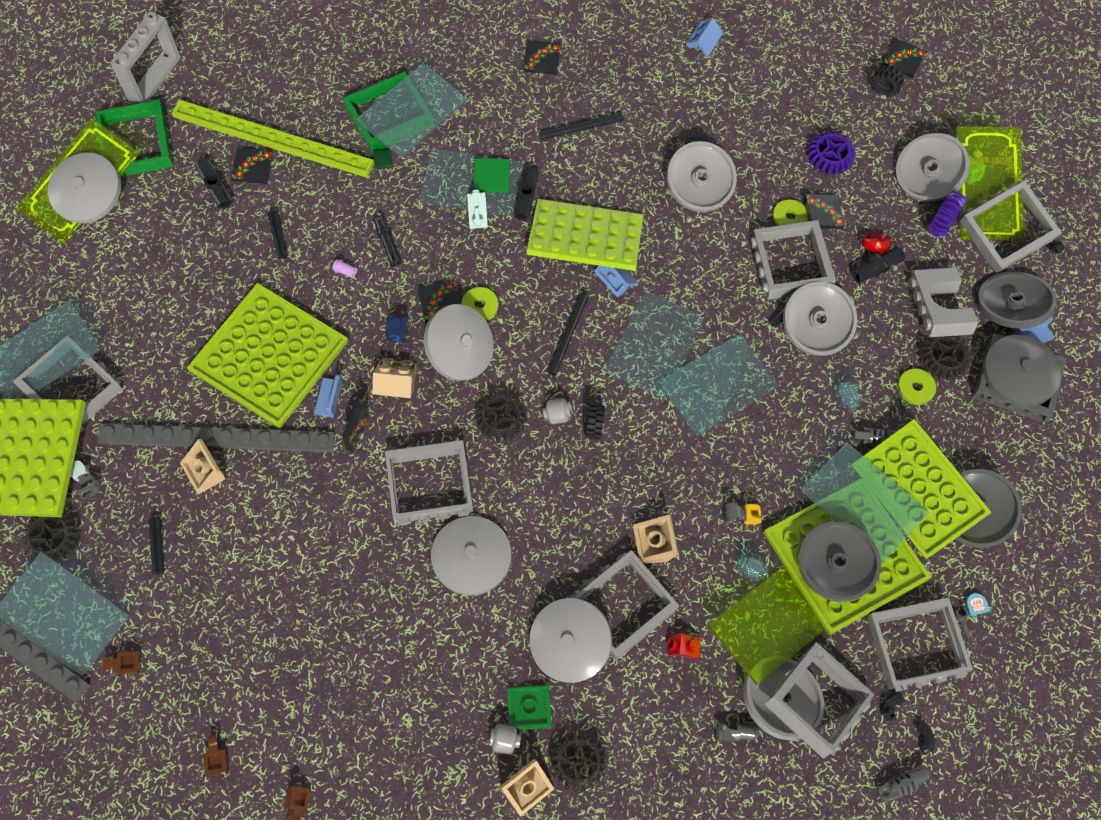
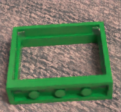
[343,72,434,154]
[94,100,173,177]

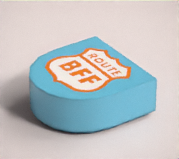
[965,593,990,616]

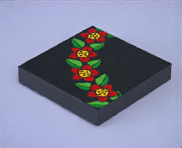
[882,38,927,79]
[524,41,561,75]
[231,148,273,184]
[803,194,845,229]
[417,281,459,323]
[342,403,369,452]

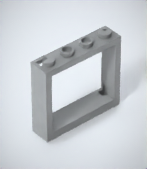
[110,11,181,104]
[959,180,1062,273]
[750,220,836,300]
[13,335,123,425]
[385,440,473,525]
[570,550,679,661]
[866,598,973,692]
[764,642,875,759]

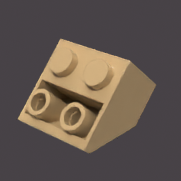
[372,358,418,398]

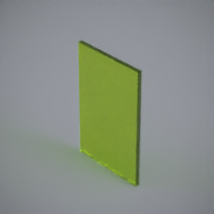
[708,567,825,685]

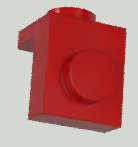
[667,633,701,659]

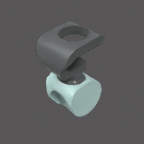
[70,461,101,499]

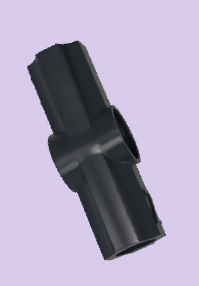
[195,159,233,209]
[514,167,539,221]
[851,246,906,284]

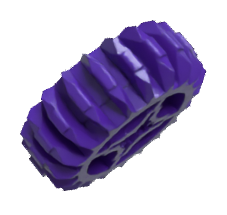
[808,130,856,176]
[928,190,967,239]

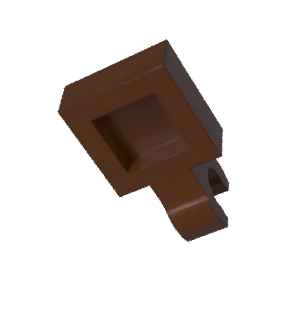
[101,651,141,675]
[203,735,228,776]
[284,786,311,820]

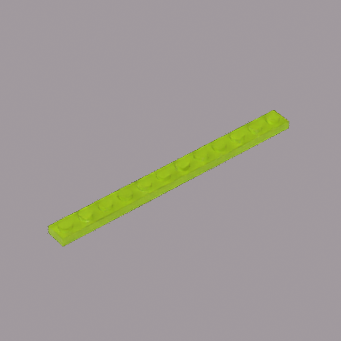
[172,100,374,178]

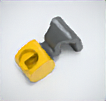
[723,503,762,526]

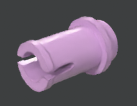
[333,259,358,279]

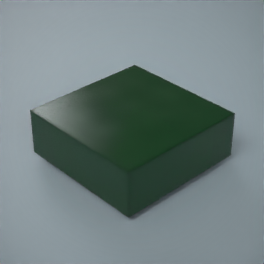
[373,150,393,169]

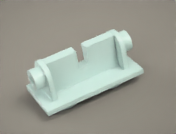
[467,190,488,229]

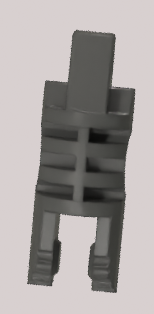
[853,427,898,445]
[876,768,930,802]

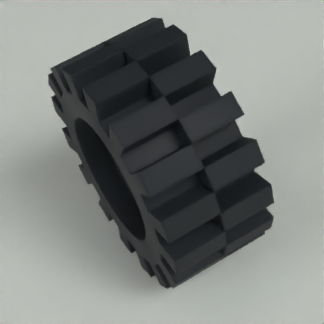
[870,65,905,97]
[585,404,605,440]

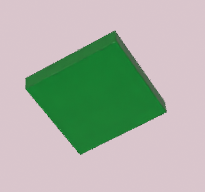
[473,158,510,193]
[507,685,552,730]

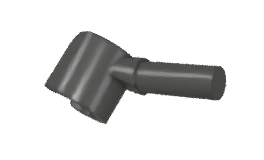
[954,608,971,638]

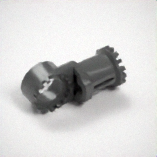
[716,722,759,743]

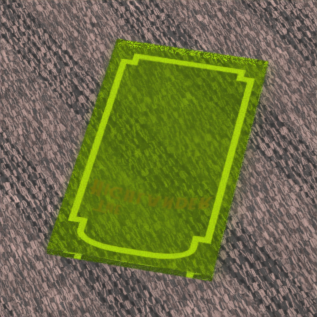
[16,118,140,244]
[956,126,1025,241]

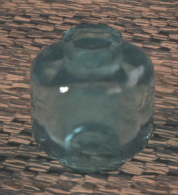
[834,381,863,410]
[737,552,768,582]

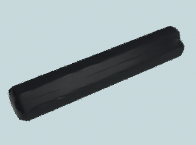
[268,210,288,259]
[149,517,164,575]

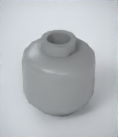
[543,398,572,424]
[489,724,521,754]

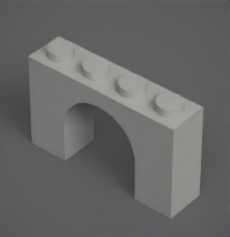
[908,268,978,337]

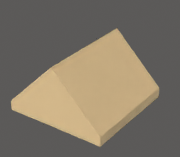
[180,439,225,494]
[633,515,679,564]
[500,759,554,817]

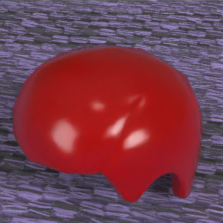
[862,232,891,254]

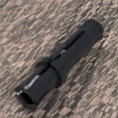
[373,215,401,267]

